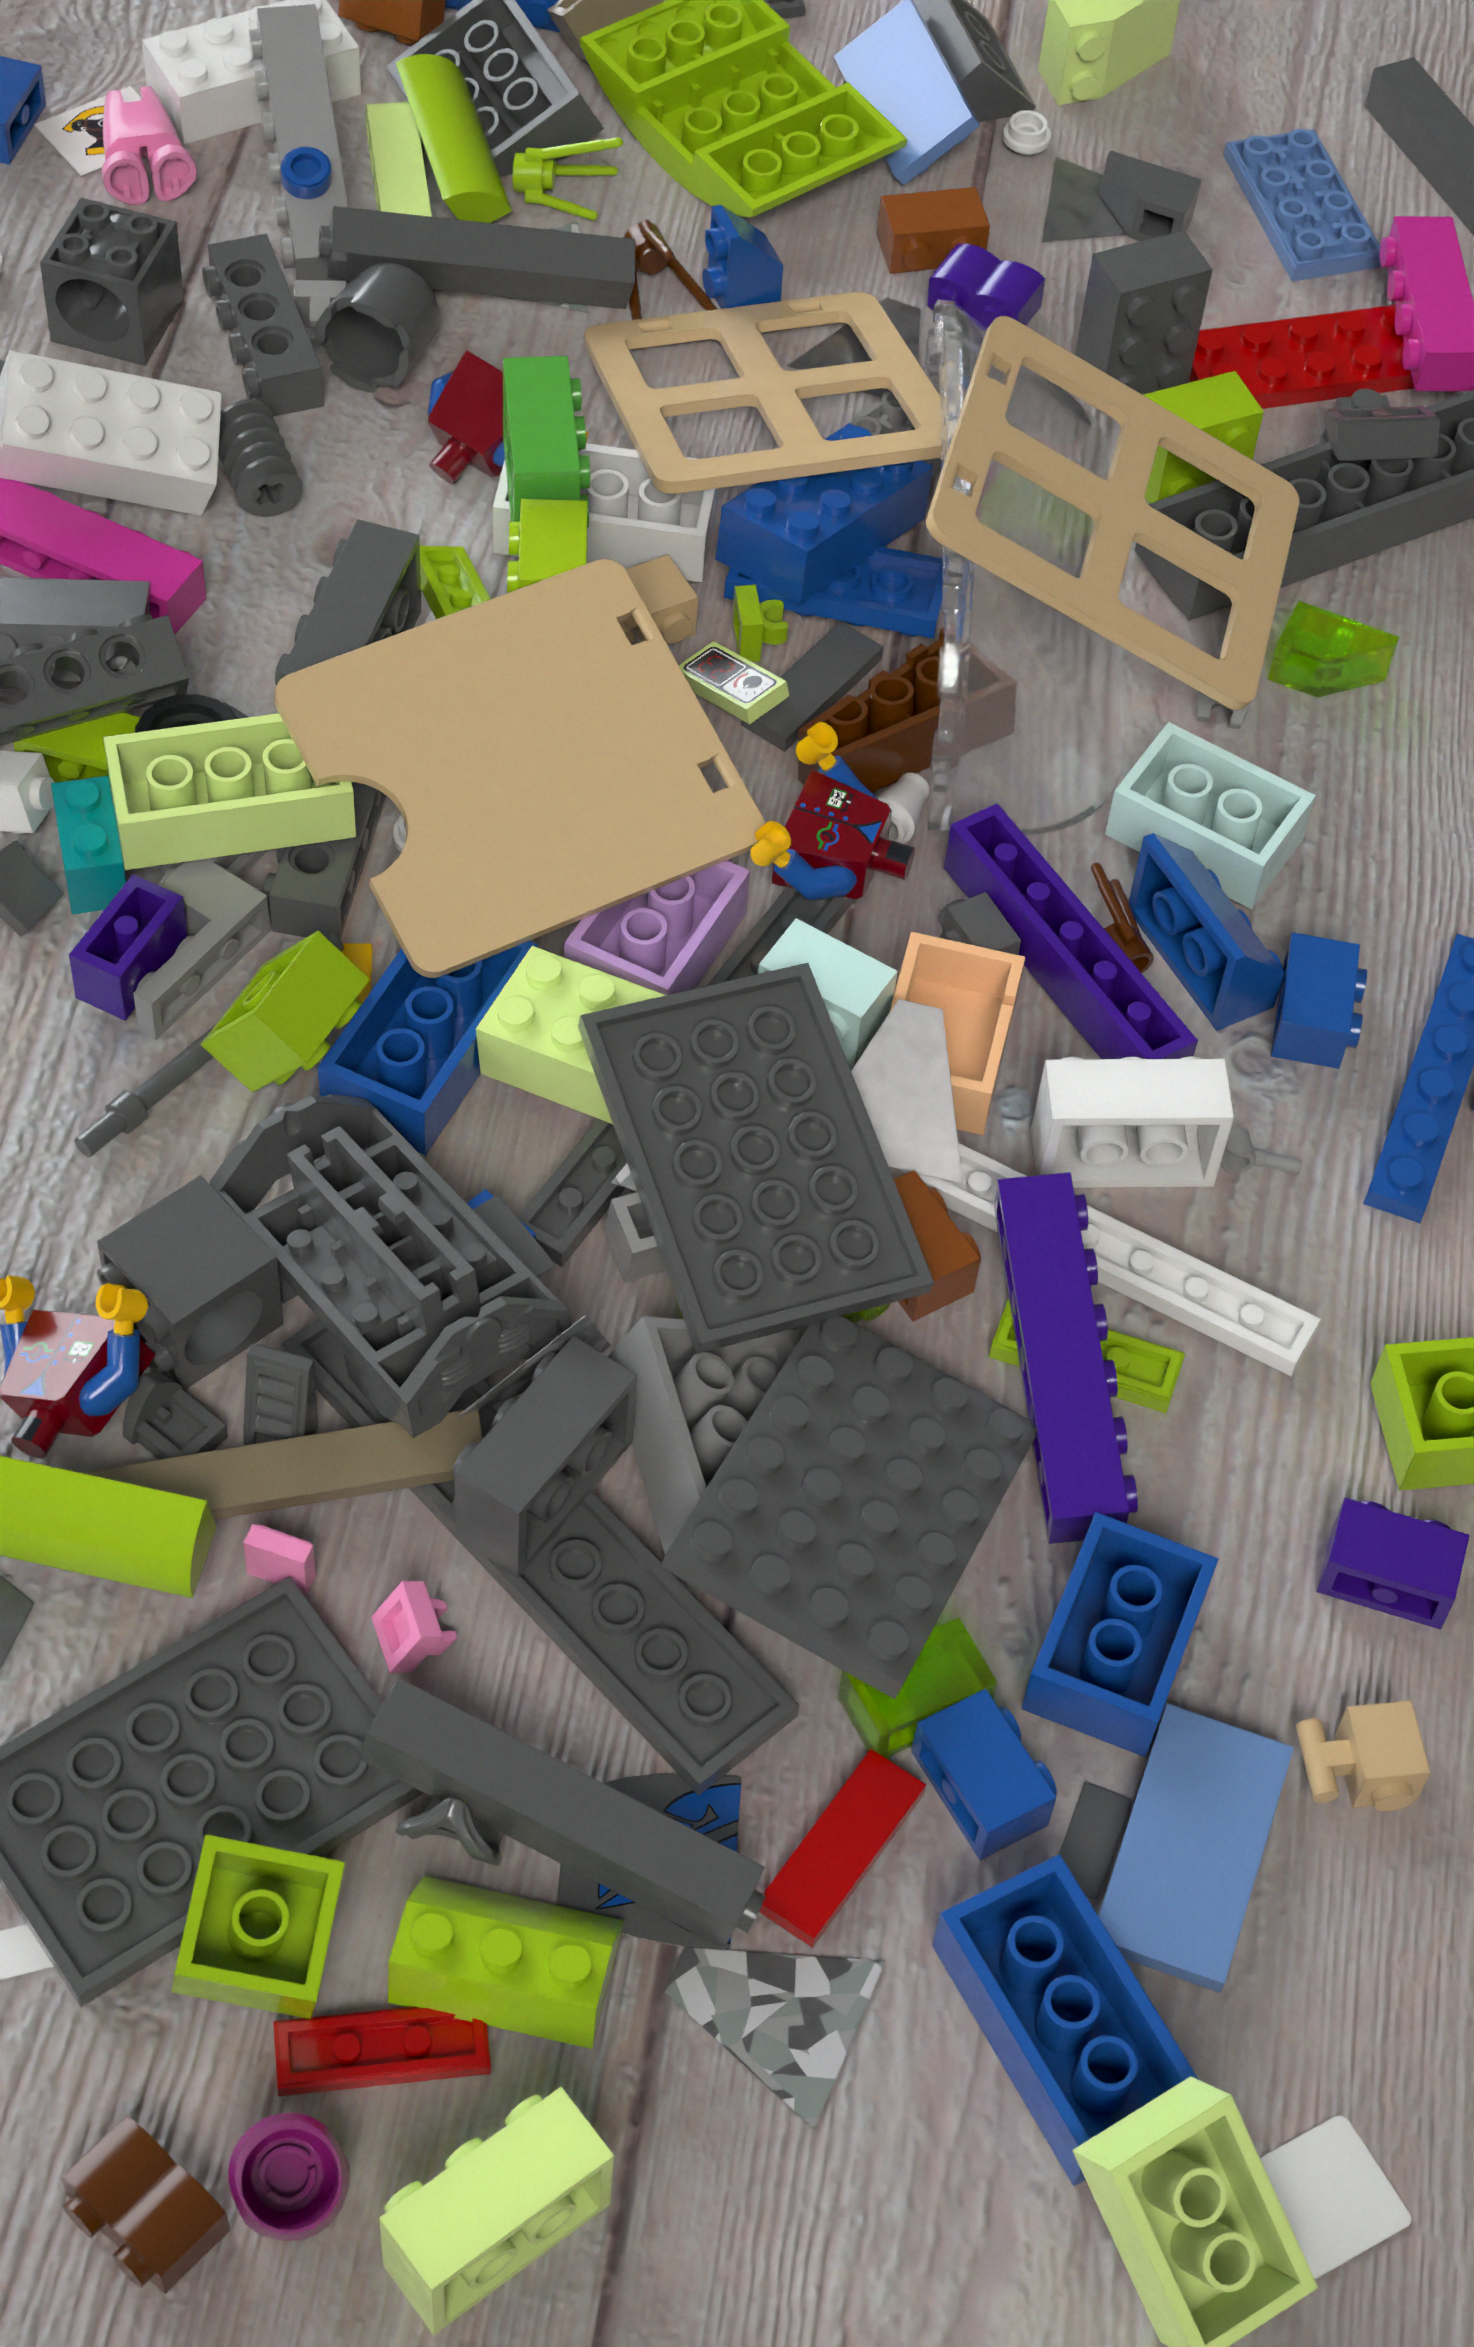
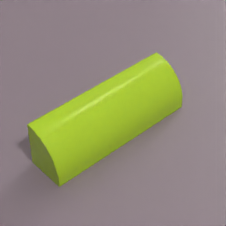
[395,54,512,223]
[0,1456,217,1598]

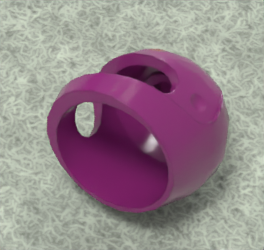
[228,2112,350,2241]

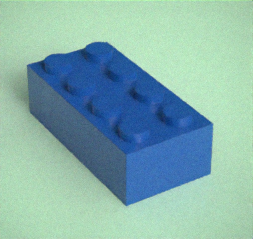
[715,423,934,605]
[318,941,538,1156]
[932,1854,1199,2186]

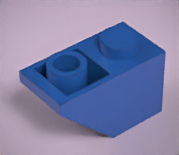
[702,204,784,309]

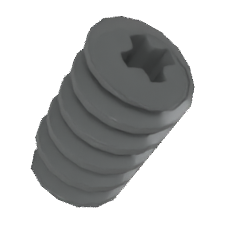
[218,399,303,517]

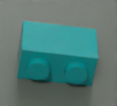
[51,776,126,915]

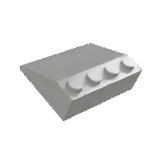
[607,1316,800,1555]

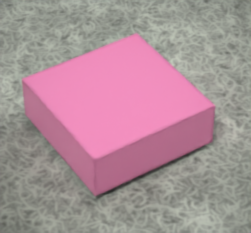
[243,1524,316,1595]

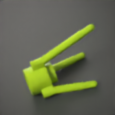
[513,137,623,221]

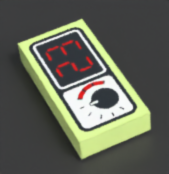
[679,641,789,724]

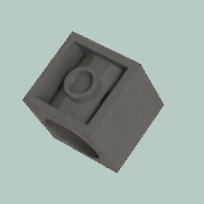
[40,198,184,366]
[97,1175,283,1390]

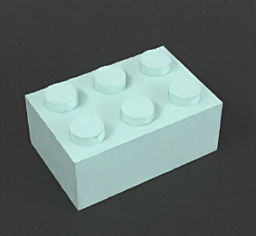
[1105,722,1316,910]

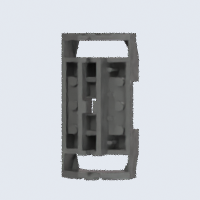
[209,1094,572,1438]

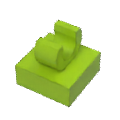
[732,585,788,662]

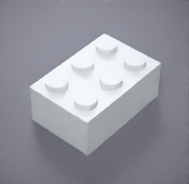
[1031,1056,1234,1188]

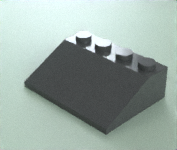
[386,0,604,177]

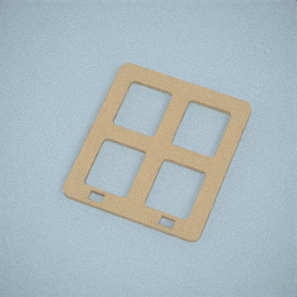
[584,292,957,494]
[926,316,1300,710]

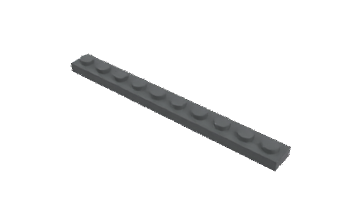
[518,875,874,1267]

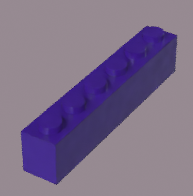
[944,803,1198,1059]
[994,1172,1138,1544]

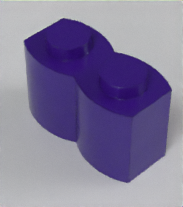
[927,244,1045,333]

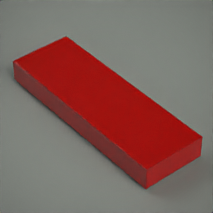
[759,1749,926,1948]
[273,2007,491,2097]

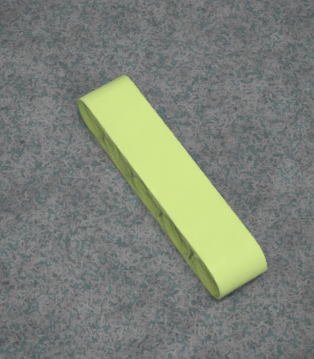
[365,102,432,217]

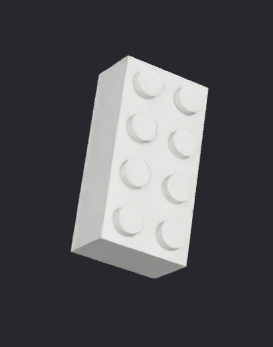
[142,0,361,145]
[0,350,222,516]
[493,443,719,582]

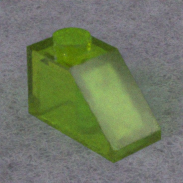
[1268,601,1400,698]

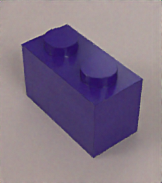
[69,874,188,1021]
[1316,1497,1470,1630]

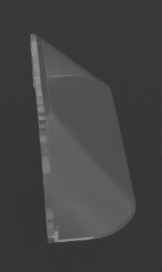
[923,300,1122,835]

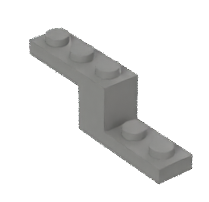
[133,850,270,1040]

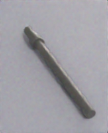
[74,932,344,1158]

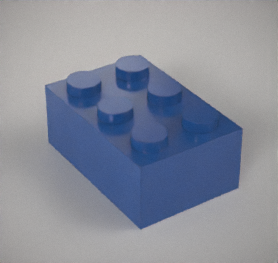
[1021,1512,1219,1758]

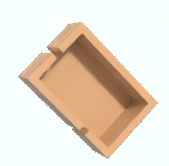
[889,932,1025,1136]

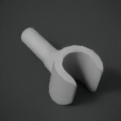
[1221,1127,1302,1174]

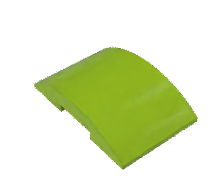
[580,0,907,217]

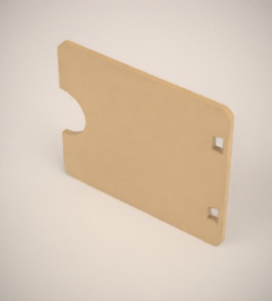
[274,559,765,978]

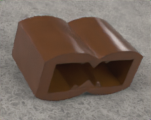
[61,2116,230,2294]

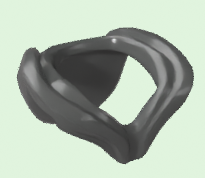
[395,1796,504,1866]

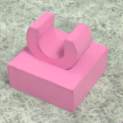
[371,1581,458,1673]

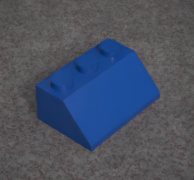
[1129,833,1285,1031]

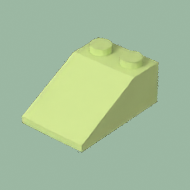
[1038,0,1180,105]

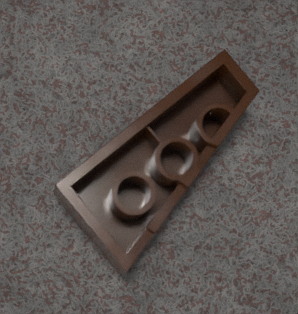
[798,621,1015,792]

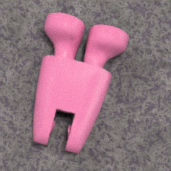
[102,86,197,205]

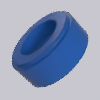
[281,146,331,199]

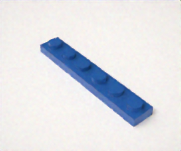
[1363,933,1474,1223]

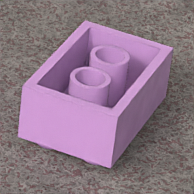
[564,860,750,995]

